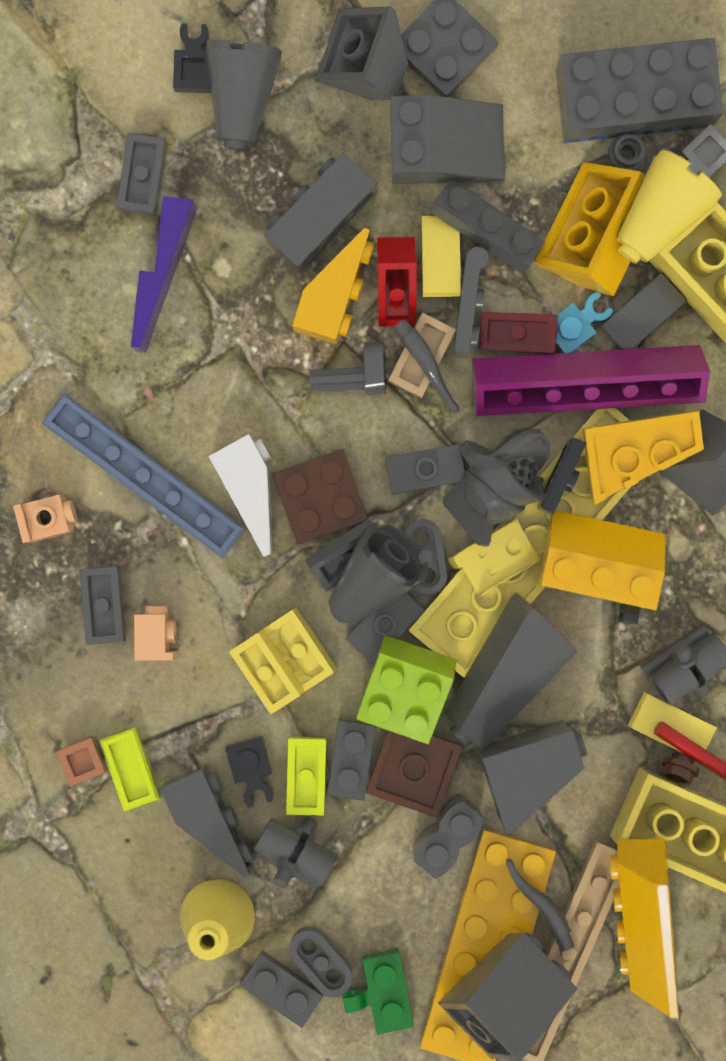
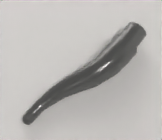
[394,319,459,413]
[506,859,574,951]

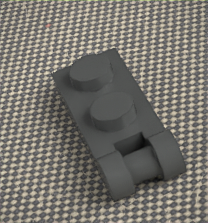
[452,247,489,358]

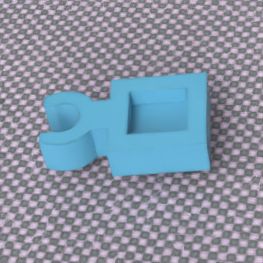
[557,292,613,353]

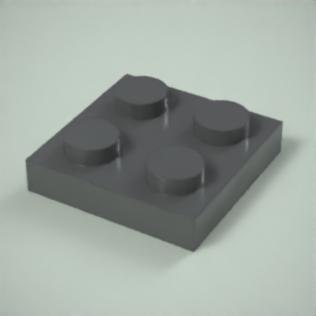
[401,0,499,97]

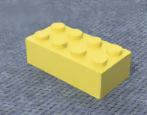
[649,202,726,343]
[610,767,726,892]

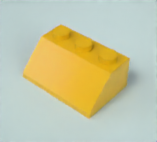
[534,162,645,296]
[536,510,665,611]

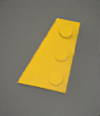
[582,410,704,505]

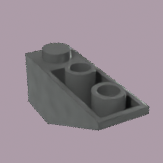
[160,764,255,877]

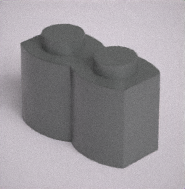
[413,793,484,879]

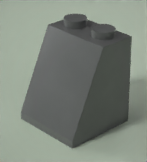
[477,721,587,834]
[438,932,578,1061]

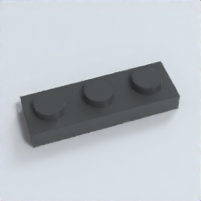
[429,178,545,275]

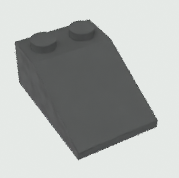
[390,95,505,184]

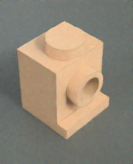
[13,494,77,543]
[134,605,178,661]

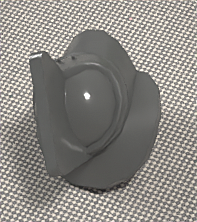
[443,429,551,547]

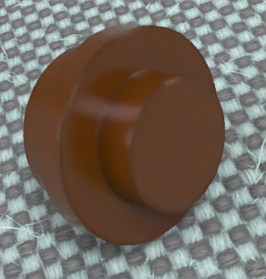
[661,753,700,785]

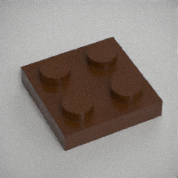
[272,449,368,545]
[366,730,463,818]

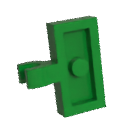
[342,948,414,1035]

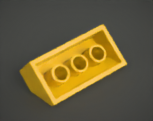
[610,838,678,1018]

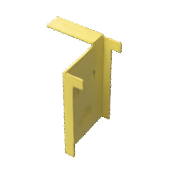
[445,518,542,596]

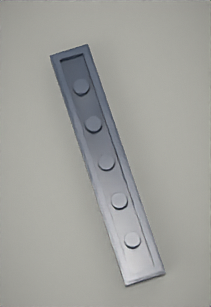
[42,393,246,558]

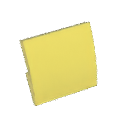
[229,607,338,715]

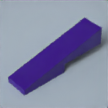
[131,196,198,353]

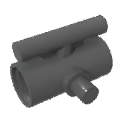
[640,624,726,706]
[252,817,338,890]

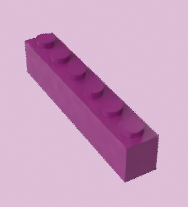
[472,345,710,416]

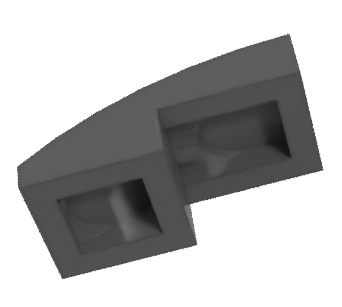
[602,273,687,350]

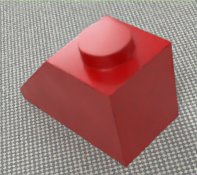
[377,237,417,327]

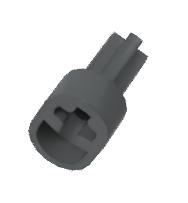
[309,341,387,395]

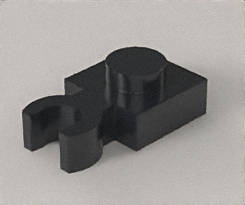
[173,23,211,93]
[225,736,274,808]

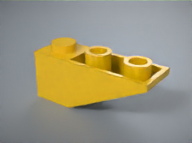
[292,228,375,344]

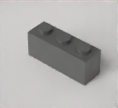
[264,152,377,274]

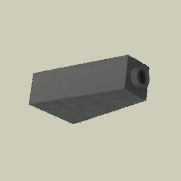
[444,592,577,751]

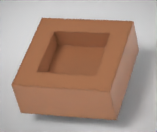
[56,736,108,787]

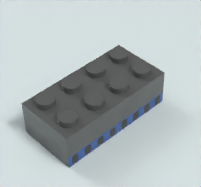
[556,37,723,143]

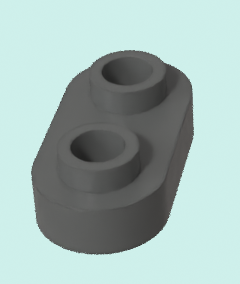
[404,519,447,595]
[289,927,353,998]

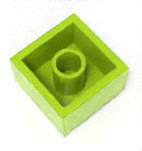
[356,635,457,745]

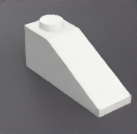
[209,434,273,557]

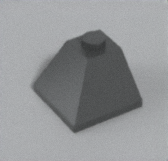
[315,6,408,100]
[658,409,726,515]

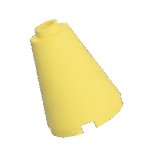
[616,149,722,264]
[180,878,255,960]

